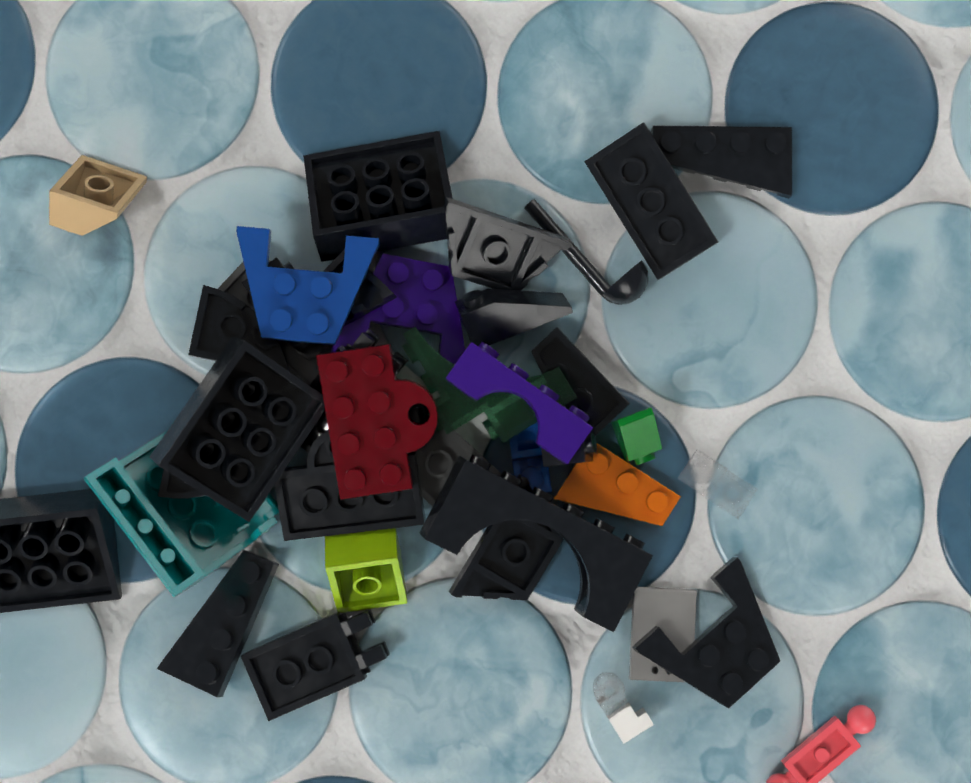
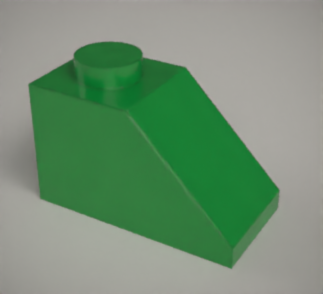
[610,407,662,465]

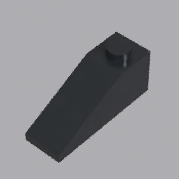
[455,289,573,346]

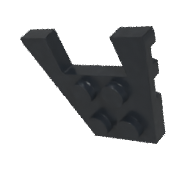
[632,557,780,708]

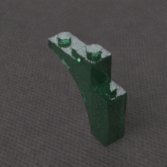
[402,327,577,444]

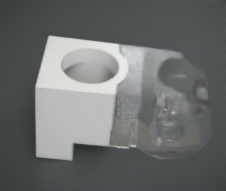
[593,672,654,744]

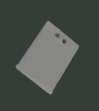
[629,586,697,682]

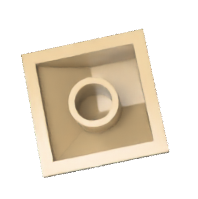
[49,155,147,236]

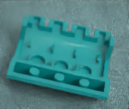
[84,420,279,597]

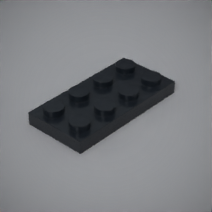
[584,122,719,280]

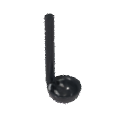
[524,199,648,305]

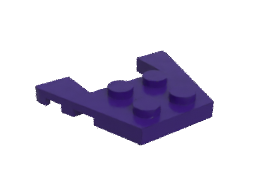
[331,253,465,374]

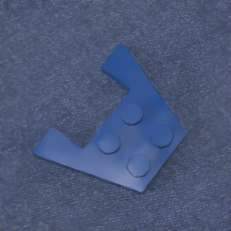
[236,226,379,345]

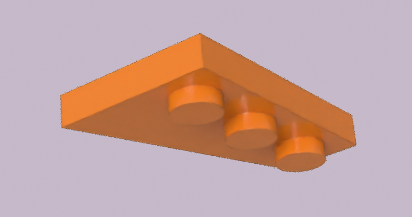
[553,443,681,526]

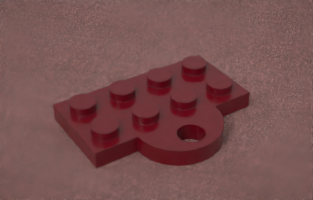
[316,344,438,500]

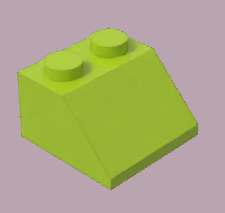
[325,528,408,613]

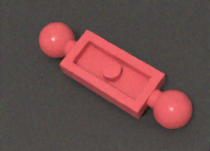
[766,705,876,783]

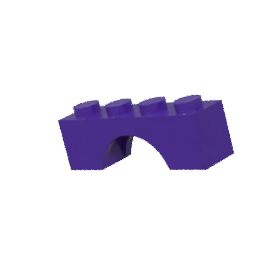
[446,342,593,464]

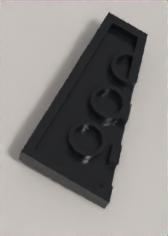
[651,126,792,199]
[157,550,279,697]

